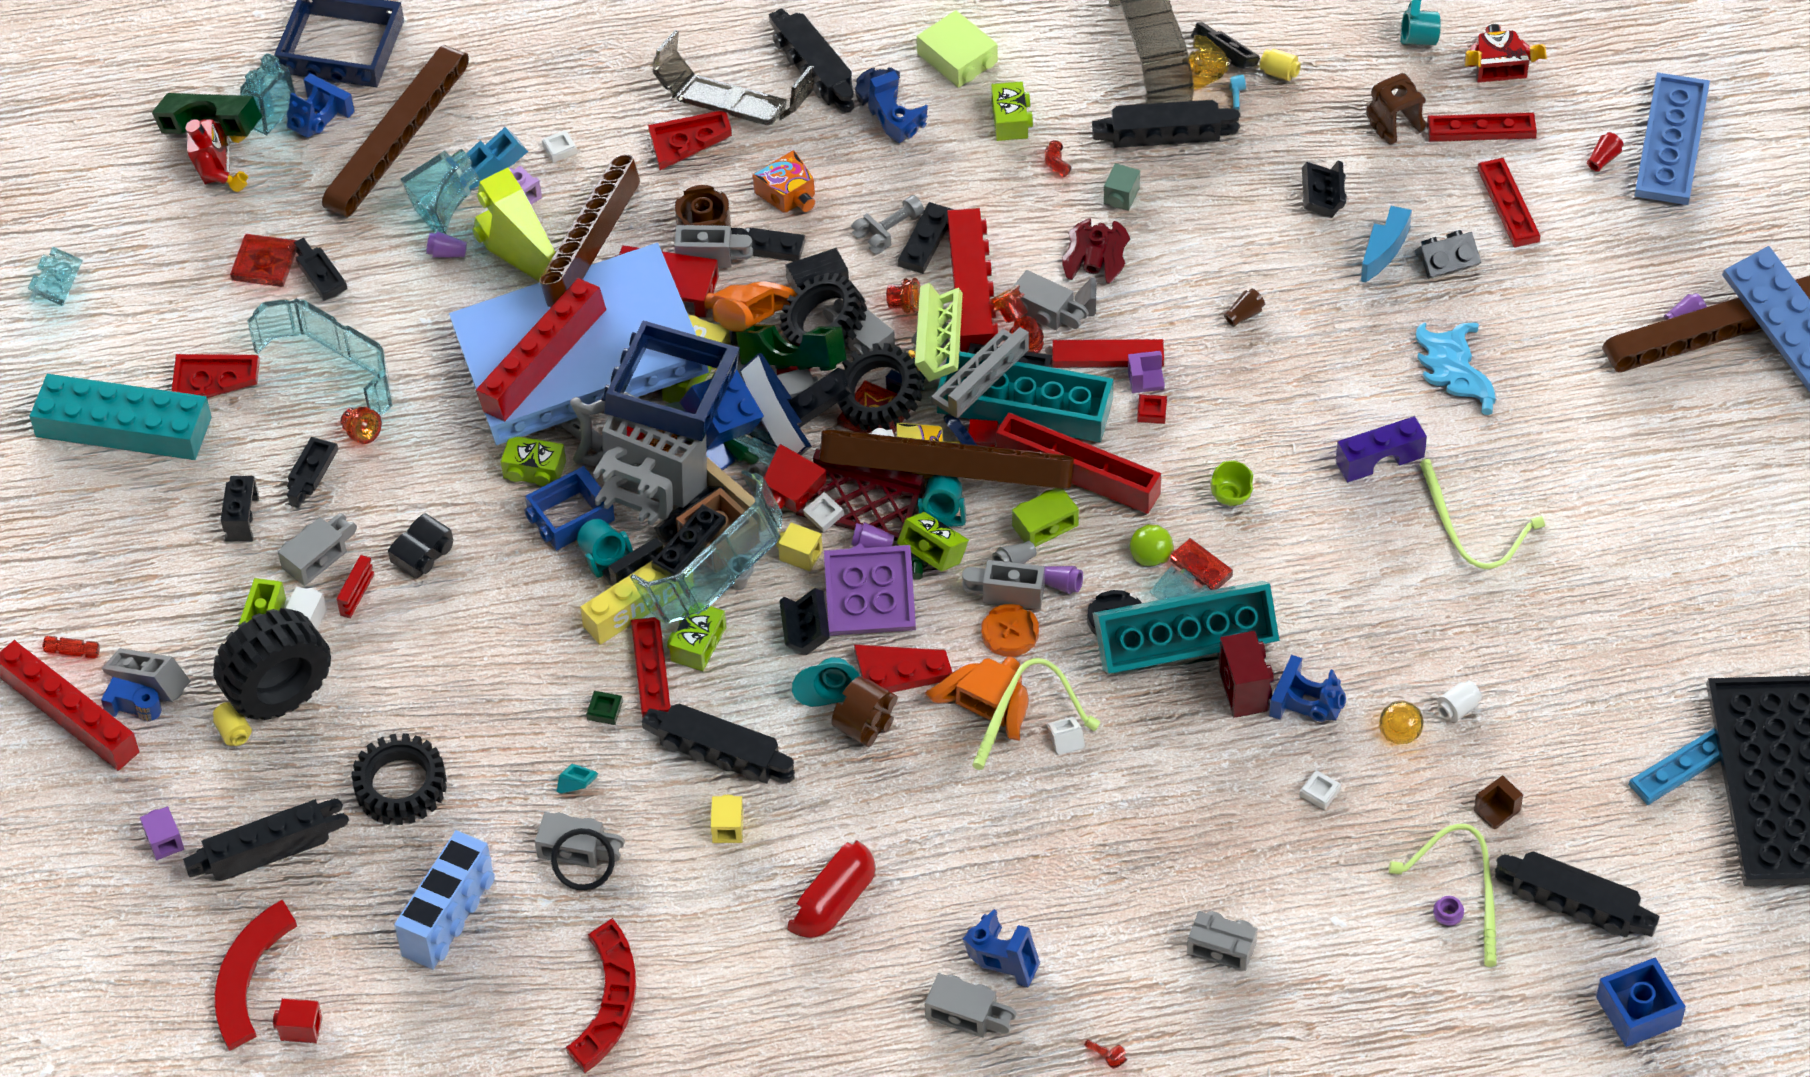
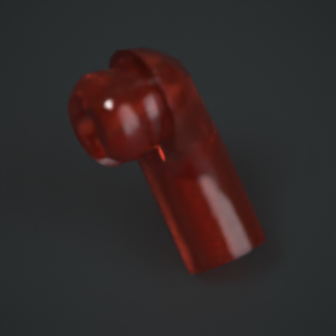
[1045,140,1071,177]

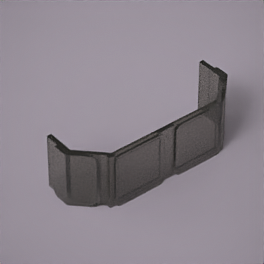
[1109,0,1194,104]
[652,30,814,125]

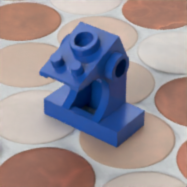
[868,70,928,144]
[287,73,355,138]
[1269,655,1346,722]
[962,909,1040,988]

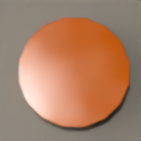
[982,604,1039,657]

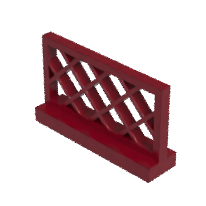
[795,449,926,541]

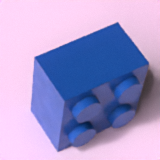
[680,370,764,449]
[1596,957,1686,1047]

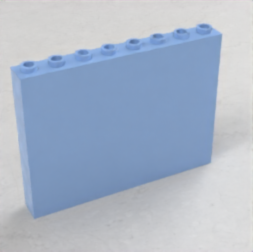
[449,242,709,445]

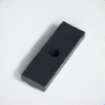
[651,504,726,581]

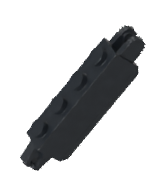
[769,8,854,113]
[1092,100,1241,148]
[642,703,795,784]
[183,798,349,881]
[1495,851,1660,938]

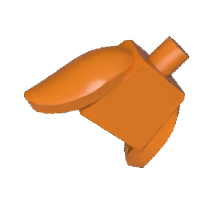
[705,282,797,332]
[925,656,1029,741]

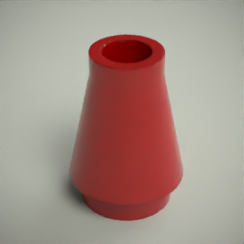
[1587,132,1624,172]

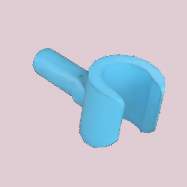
[1229,74,1246,110]

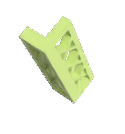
[915,283,963,382]

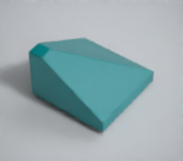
[556,764,598,793]

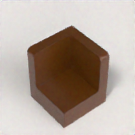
[1474,775,1524,829]

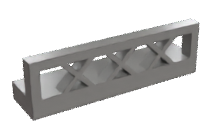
[931,327,1029,418]

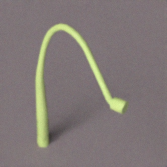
[1420,459,1545,569]
[972,658,1100,770]
[1389,824,1497,967]

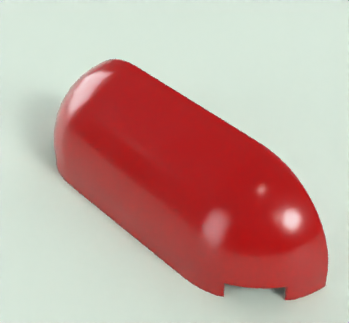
[787,840,876,937]

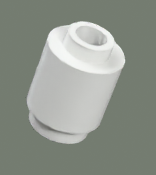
[1437,681,1482,722]

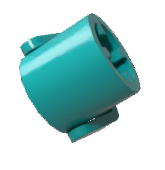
[1400,0,1441,46]
[918,475,966,527]
[577,519,633,578]

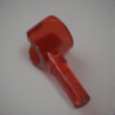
[1084,1039,1127,1068]

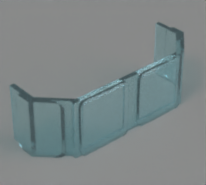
[247,298,392,422]
[630,470,782,623]

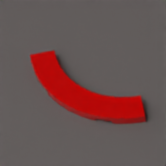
[215,900,298,1051]
[566,918,636,1073]

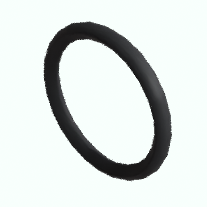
[551,828,615,891]

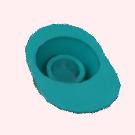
[792,657,860,707]

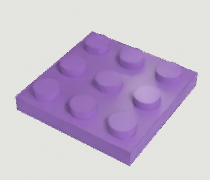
[824,545,916,636]

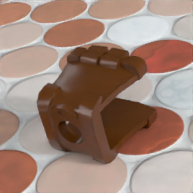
[1366,73,1426,144]

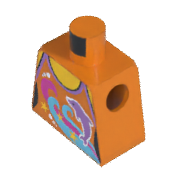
[753,150,815,213]

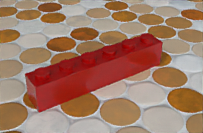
[947,208,998,353]
[476,278,606,422]
[996,413,1162,514]
[0,640,140,771]

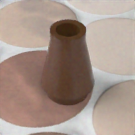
[1224,288,1265,327]

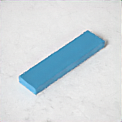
[1628,728,1720,805]

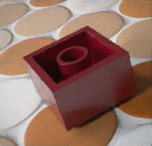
[1218,631,1274,718]

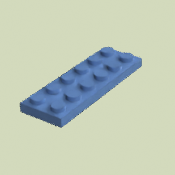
[1634,72,1710,205]
[1722,246,1810,392]

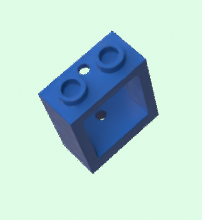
[524,466,615,551]

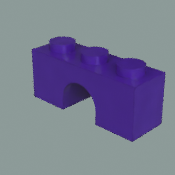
[1335,416,1427,483]

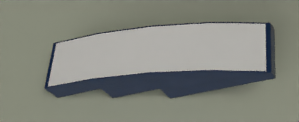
[740,353,812,455]

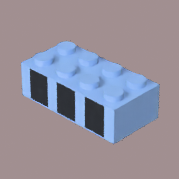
[394,830,495,970]

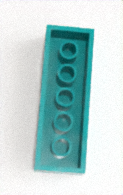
[937,351,1114,443]
[29,373,212,460]
[1093,581,1280,674]

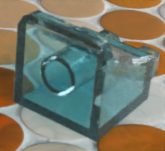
[239,53,296,136]
[401,149,479,235]

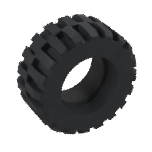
[213,608,331,720]

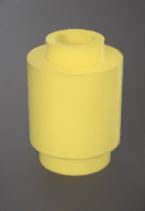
[1260,49,1301,81]
[213,702,252,746]

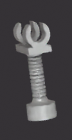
[851,195,924,254]

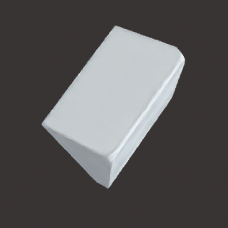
[1046,717,1085,754]

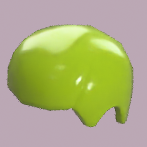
[1210,460,1254,506]
[1129,524,1174,566]

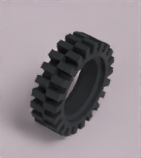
[780,273,867,347]
[837,343,923,431]
[352,733,447,825]

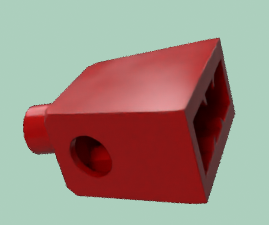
[762,444,826,517]

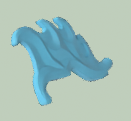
[1416,322,1496,415]

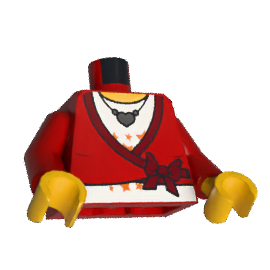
[1465,24,1547,83]
[186,119,248,192]

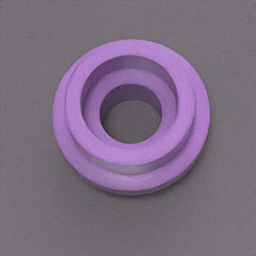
[1433,896,1464,926]

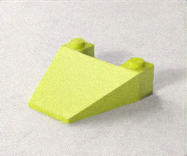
[472,167,556,282]

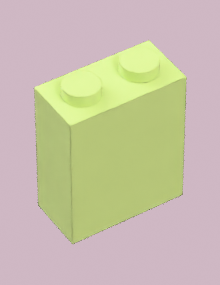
[917,10,998,88]

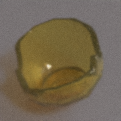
[1379,700,1424,745]

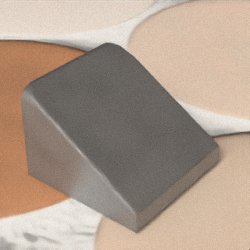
[1075,278,1097,316]

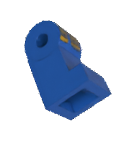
[101,677,162,721]

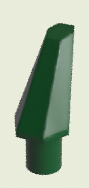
[723,439,760,465]
[911,553,928,580]

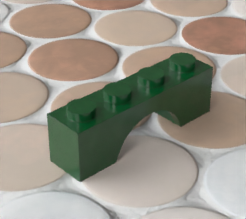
[152,93,262,137]
[736,324,847,371]

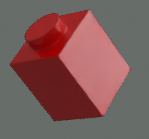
[273,998,323,1043]

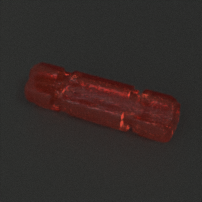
[42,635,100,659]

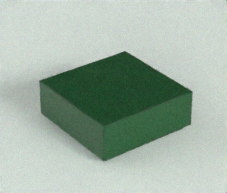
[586,691,623,725]

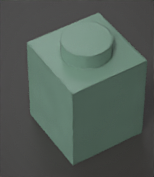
[1104,163,1140,211]

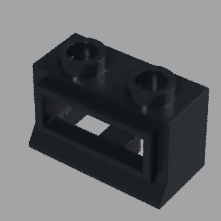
[221,476,259,542]

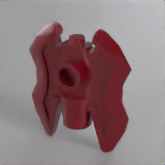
[1062,218,1130,284]

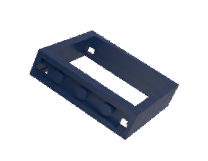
[274,0,404,88]
[602,320,739,442]

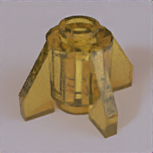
[1182,35,1229,89]

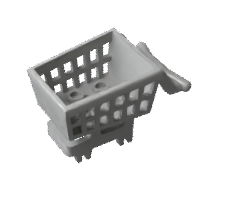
[570,392,707,525]

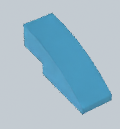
[442,127,529,195]
[1361,206,1412,282]

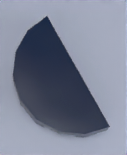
[855,67,900,106]
[943,414,977,445]

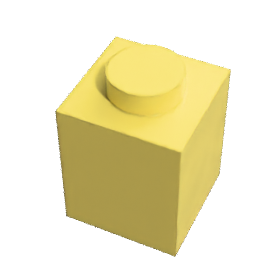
[776,523,823,571]
[711,795,744,843]

